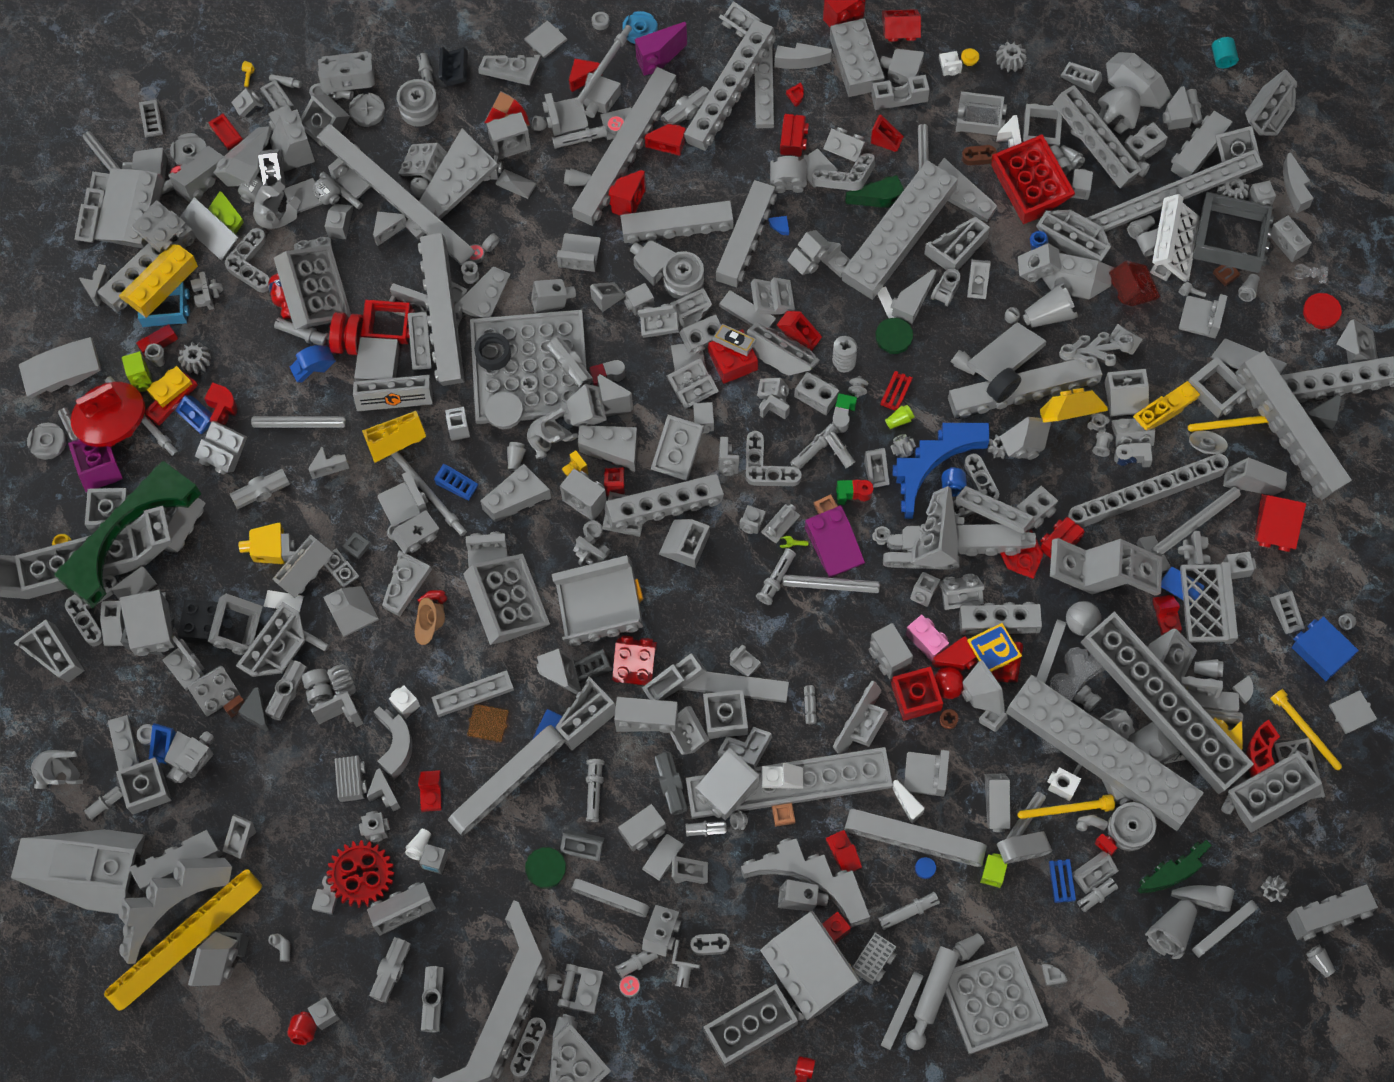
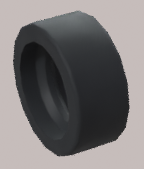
[474,332,511,371]

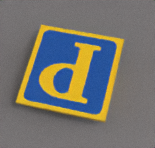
[967,623,1022,672]

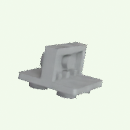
[939,574,985,610]
[187,666,241,716]

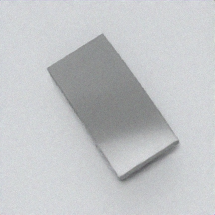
[19,337,101,399]

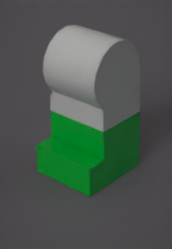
[832,393,857,433]

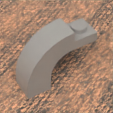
[374,706,413,780]

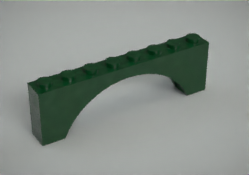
[54,461,201,608]

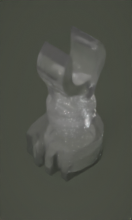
[1295,264,1328,284]

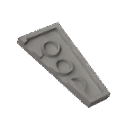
[938,158,997,223]

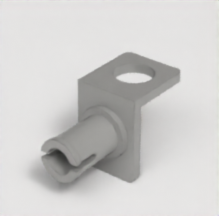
[672,939,701,988]

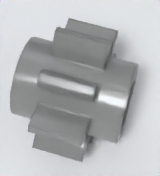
[890,434,916,458]
[988,434,1007,459]
[1261,876,1289,902]

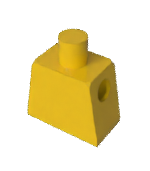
[239,523,285,564]

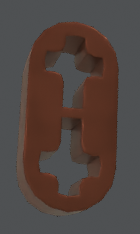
[962,145,997,166]

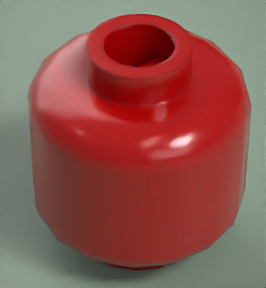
[287,1012,317,1045]

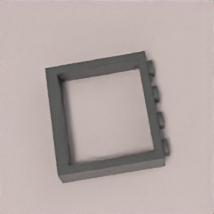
[1192,192,1274,273]

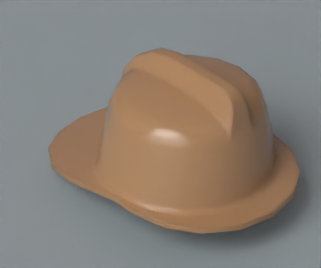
[414,598,445,645]

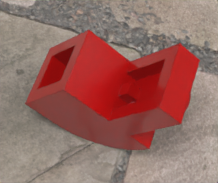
[204,382,237,425]

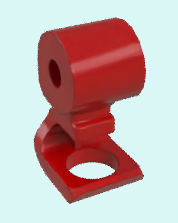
[794,1056,815,1082]

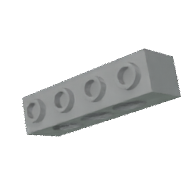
[959,602,1042,635]

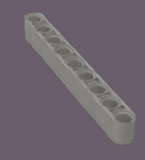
[1068,454,1229,528]

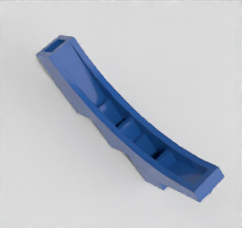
[892,423,989,519]

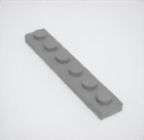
[755,42,774,128]

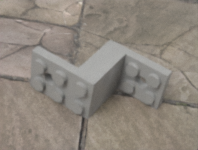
[1050,538,1162,595]

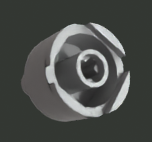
[770,156,807,193]

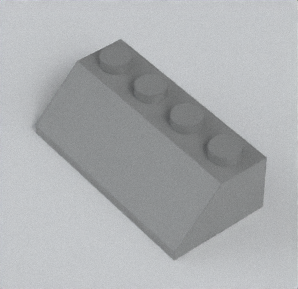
[1228,752,1322,832]

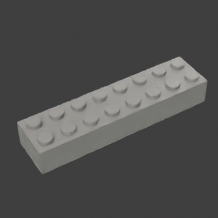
[842,160,958,300]
[1235,351,1352,501]

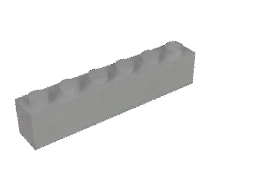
[716,180,777,287]
[620,201,733,244]

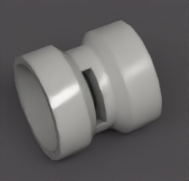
[1073,685,1102,713]

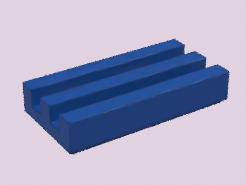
[1049,859,1076,903]

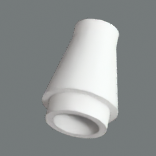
[405,829,431,861]

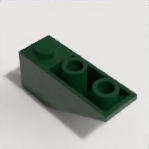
[845,175,904,208]

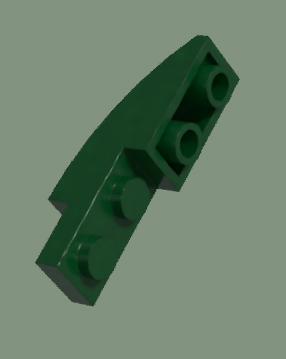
[1138,840,1212,893]

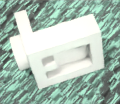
[939,51,962,76]

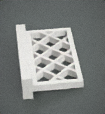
[1152,194,1200,282]

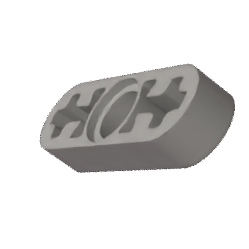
[510,1017,547,1078]

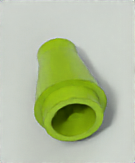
[885,405,915,430]

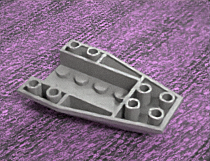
[11,829,145,914]

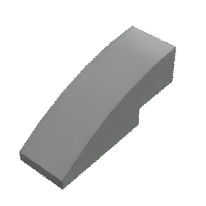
[774,43,832,69]
[1283,152,1314,213]
[642,653,706,700]

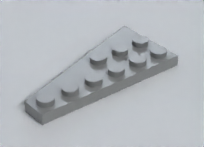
[405,129,499,240]

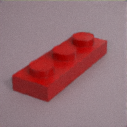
[145,372,198,426]

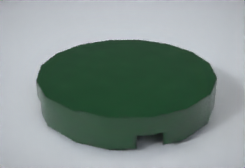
[875,318,913,354]
[525,847,566,889]

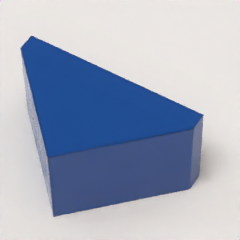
[149,723,176,765]

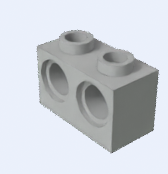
[1124,122,1168,162]
[679,314,721,353]
[794,372,839,416]
[1016,486,1058,532]

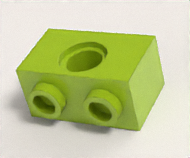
[122,351,153,392]

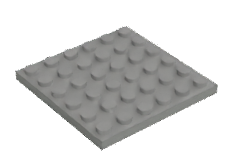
[470,310,587,424]

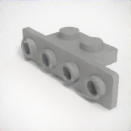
[1180,676,1239,712]
[833,681,888,754]

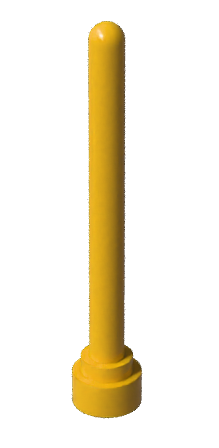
[1188,416,1269,432]
[1270,689,1342,770]
[1017,794,1115,819]

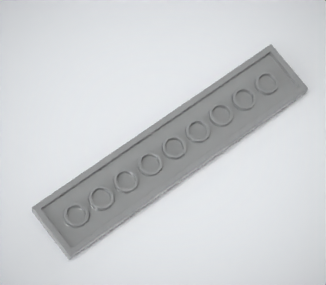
[686,747,893,819]

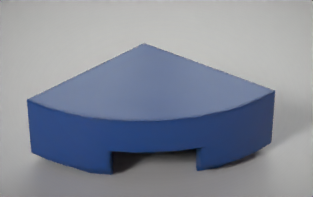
[768,216,789,235]

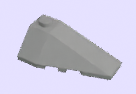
[213,126,272,187]
[911,486,959,568]

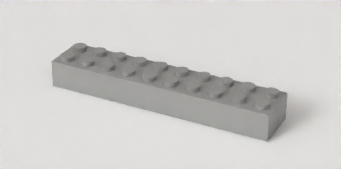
[1081,611,1254,794]
[1006,675,1204,831]

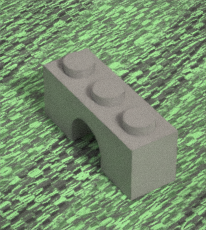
[871,75,929,110]

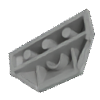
[1106,52,1172,109]
[1245,70,1297,136]
[1036,210,1111,262]
[1042,253,1115,300]
[747,322,820,376]
[236,602,305,677]

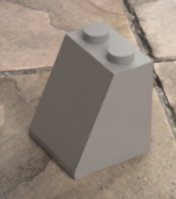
[270,109,315,171]
[120,590,174,656]
[696,748,759,820]

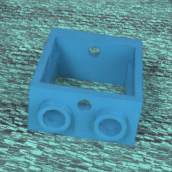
[138,282,190,327]

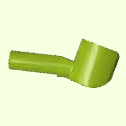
[780,536,808,548]

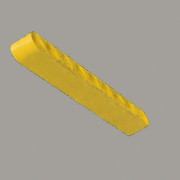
[104,870,262,1011]

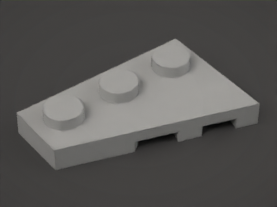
[478,55,541,85]
[455,266,510,318]
[382,550,432,617]

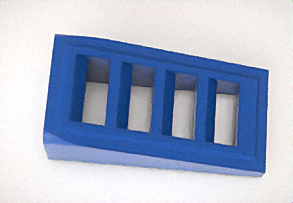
[434,464,478,501]

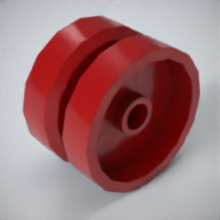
[329,312,363,355]

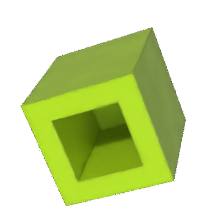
[980,853,1007,888]

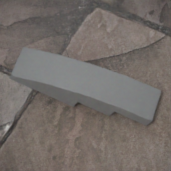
[74,171,109,243]

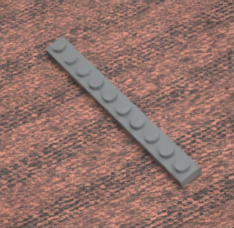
[1086,149,1263,232]

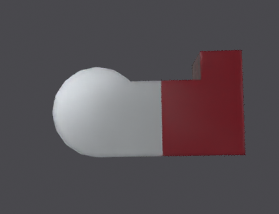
[589,360,625,387]

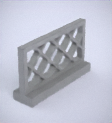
[1180,562,1238,644]

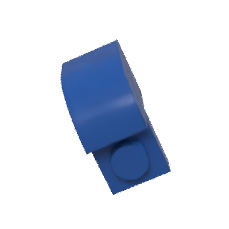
[290,345,336,383]

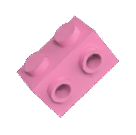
[906,615,949,662]

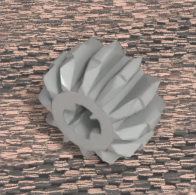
[996,41,1027,72]
[1217,177,1249,200]
[178,342,211,375]
[327,664,356,696]

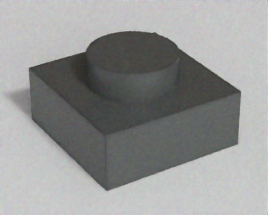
[343,532,371,559]

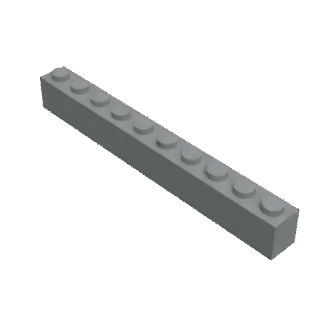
[572,67,678,226]

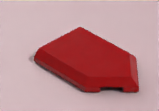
[1000,529,1043,579]

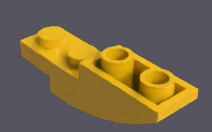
[1133,381,1200,431]

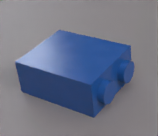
[1291,616,1359,681]

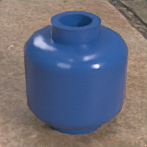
[941,467,967,497]

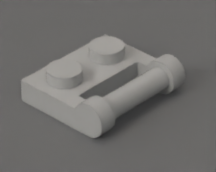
[557,964,604,1014]

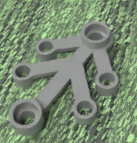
[1059,332,1134,369]

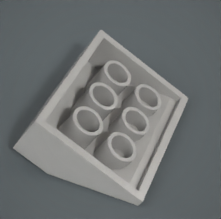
[94,169,164,248]
[274,245,351,330]
[463,554,550,645]
[760,911,861,1020]

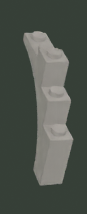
[741,838,870,928]
[119,858,232,964]

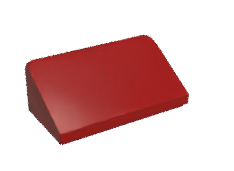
[136,324,178,358]

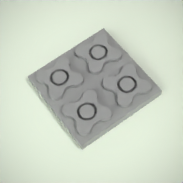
[945,946,1048,1055]

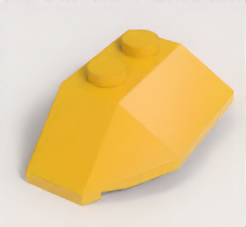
[1040,388,1108,422]

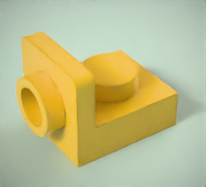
[562,451,588,476]

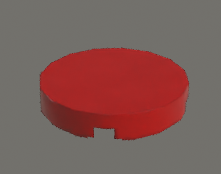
[1303,293,1342,329]

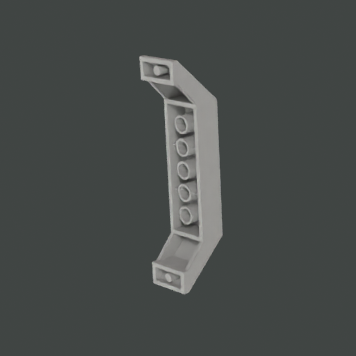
[0,506,172,599]
[432,900,547,1082]

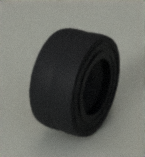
[986,368,1022,403]

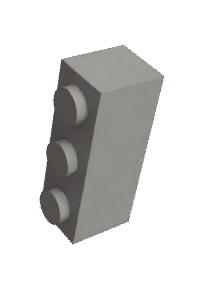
[273,534,333,598]

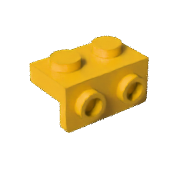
[147,366,192,408]

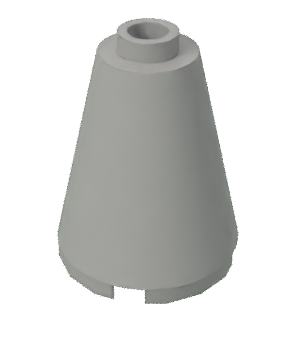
[1023,283,1078,327]
[1145,900,1197,959]

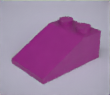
[635,22,687,76]
[68,439,123,492]
[805,505,865,578]

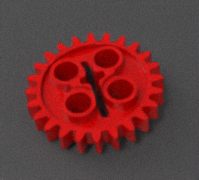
[326,840,394,908]

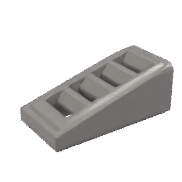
[1061,62,1102,93]
[139,99,164,138]
[1270,591,1305,634]

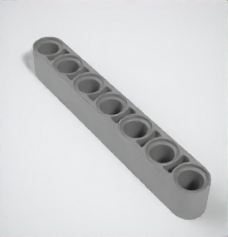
[448,725,565,836]
[844,809,987,867]

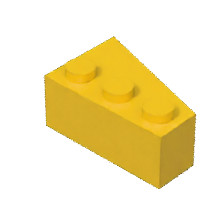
[362,411,426,463]

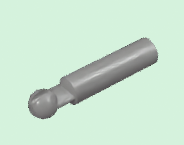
[905,946,960,1050]

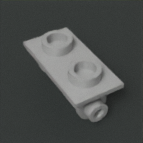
[761,504,800,543]

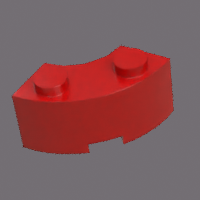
[1246,720,1280,777]

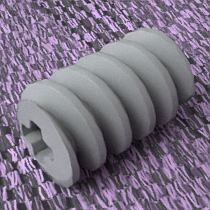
[832,336,858,373]

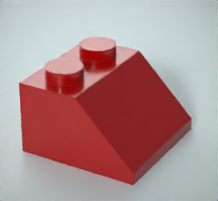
[882,9,921,41]
[609,170,646,215]

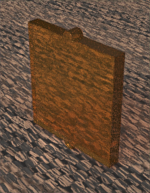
[467,704,509,742]

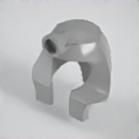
[1098,86,1141,135]
[253,181,301,229]
[527,408,578,459]
[31,750,83,789]

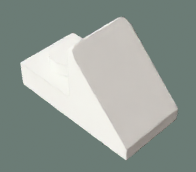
[996,115,1022,148]
[762,763,803,789]

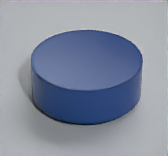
[915,857,936,879]

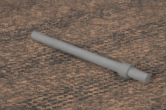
[575,25,632,106]
[105,376,179,458]
[392,451,467,536]

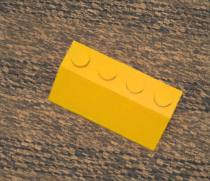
[119,244,198,318]

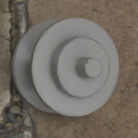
[848,376,868,398]

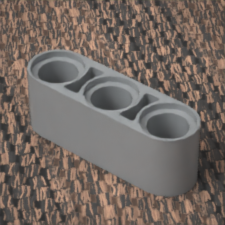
[997,831,1052,864]

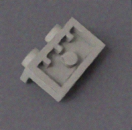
[718,437,739,476]

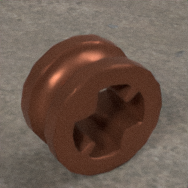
[940,709,958,729]

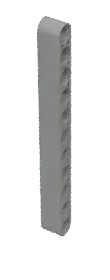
[317,124,475,265]

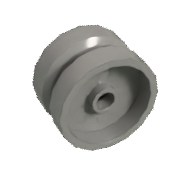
[397,79,439,126]
[663,251,704,299]
[1107,802,1156,851]

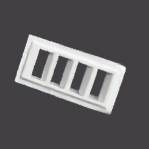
[892,780,924,824]

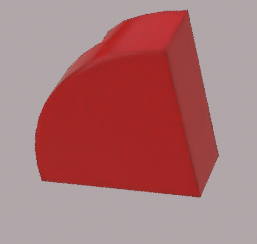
[786,82,804,107]

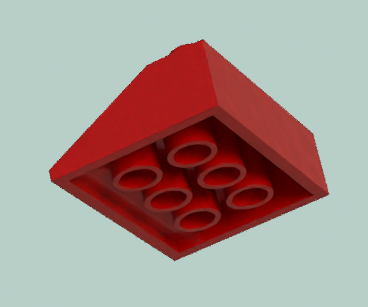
[991,134,1075,225]

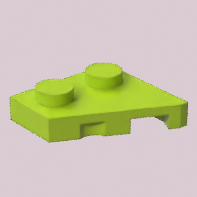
[208,191,244,234]

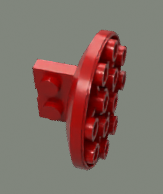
[71,382,145,447]

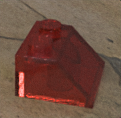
[1109,260,1161,306]

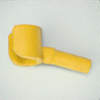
[242,61,255,87]

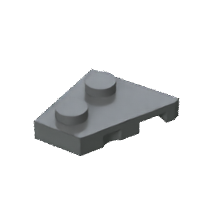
[670,288,712,329]

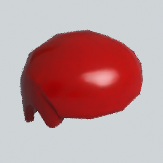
[934,666,964,699]

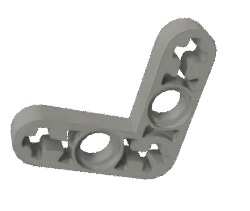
[812,153,875,191]
[225,228,269,293]
[746,431,802,486]
[953,454,999,517]
[65,575,118,646]

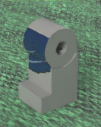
[1114,443,1152,467]

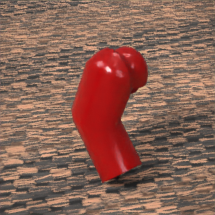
[417,590,447,604]

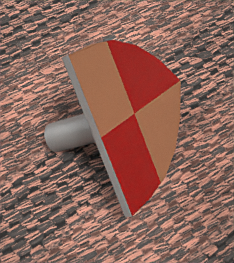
[484,91,530,126]

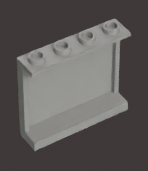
[552,555,644,646]

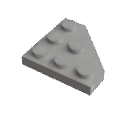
[549,1023,611,1082]

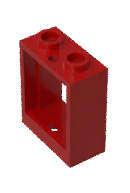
[361,300,415,344]

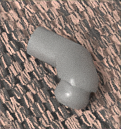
[326,90,354,101]
[1076,815,1108,831]
[268,934,290,962]

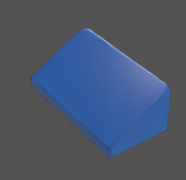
[175,395,212,434]
[1161,567,1205,605]

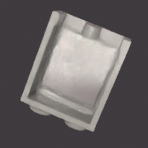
[956,91,1007,136]

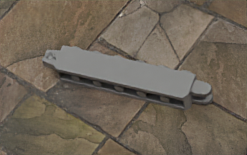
[887,524,1036,556]

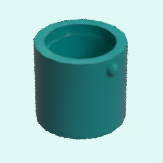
[1211,37,1239,69]

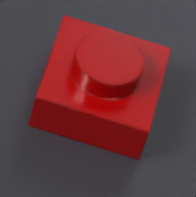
[1095,833,1118,856]

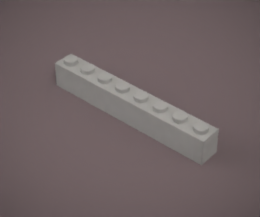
[418,233,465,386]
[948,355,1102,419]

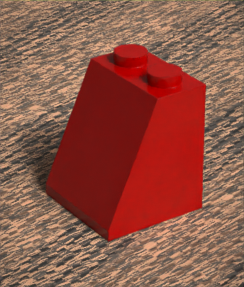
[1254,494,1306,552]

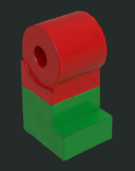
[836,480,873,505]

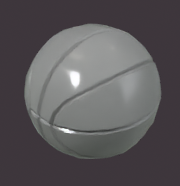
[1066,601,1101,636]

